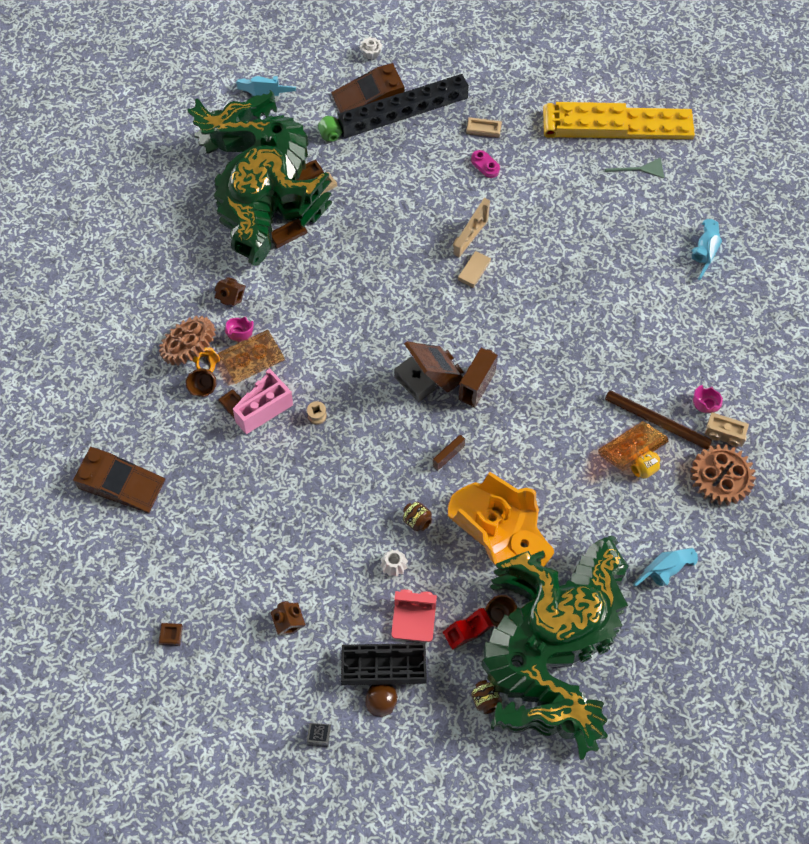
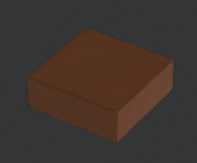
[159,623,183,646]

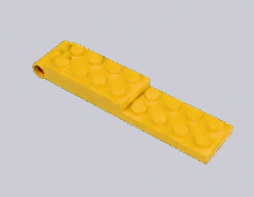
[543,102,695,139]

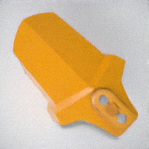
[448,472,554,567]

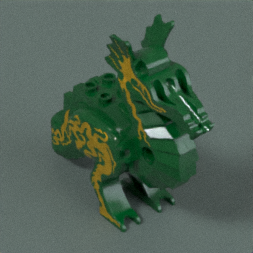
[187,90,332,266]
[481,535,629,760]

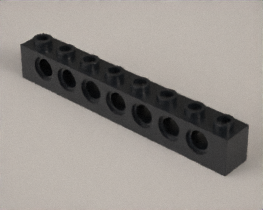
[338,74,469,139]

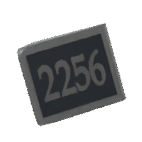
[307,723,331,747]

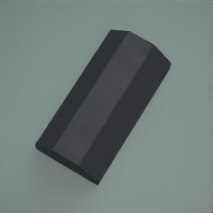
[341,643,427,686]

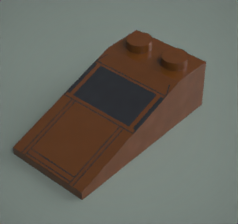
[331,63,405,113]
[404,341,464,393]
[73,446,166,513]

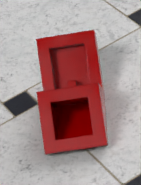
[443,608,494,650]

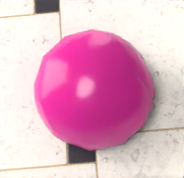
[225,317,254,342]
[693,385,723,413]

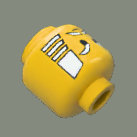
[630,450,660,479]

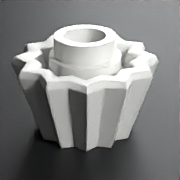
[360,37,382,60]
[380,550,408,577]

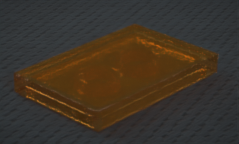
[218,329,285,384]
[598,421,669,472]

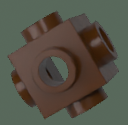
[215,277,246,306]
[270,601,306,635]

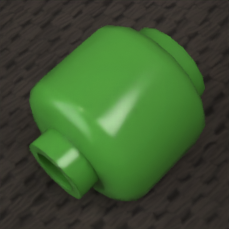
[318,116,342,142]

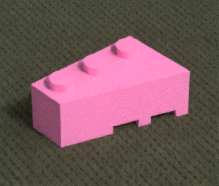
[233,368,293,434]

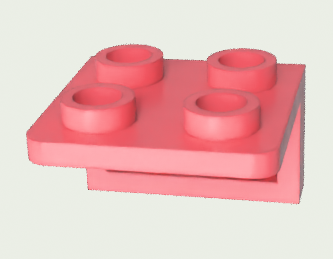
[391,589,437,642]

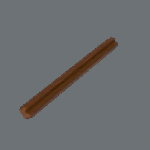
[605,390,712,449]

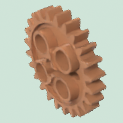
[159,316,216,366]
[690,444,756,506]

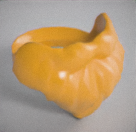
[193,347,220,372]

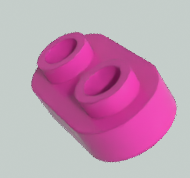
[471,150,500,178]

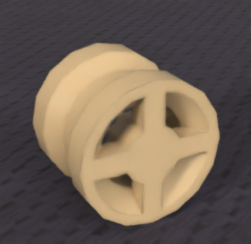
[307,401,327,425]

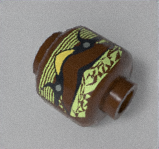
[403,502,432,531]
[471,680,502,714]

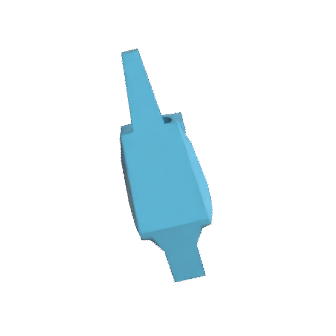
[236,76,296,96]
[691,219,722,280]
[633,548,698,586]

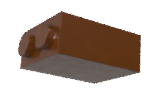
[458,347,498,408]

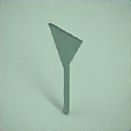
[605,157,664,178]

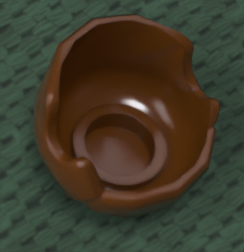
[186,368,217,397]
[485,595,517,628]
[365,684,398,717]

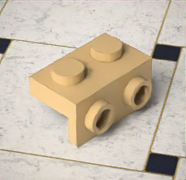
[704,412,749,447]

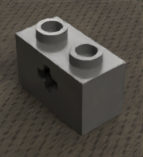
[394,356,436,403]

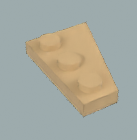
[453,198,490,257]

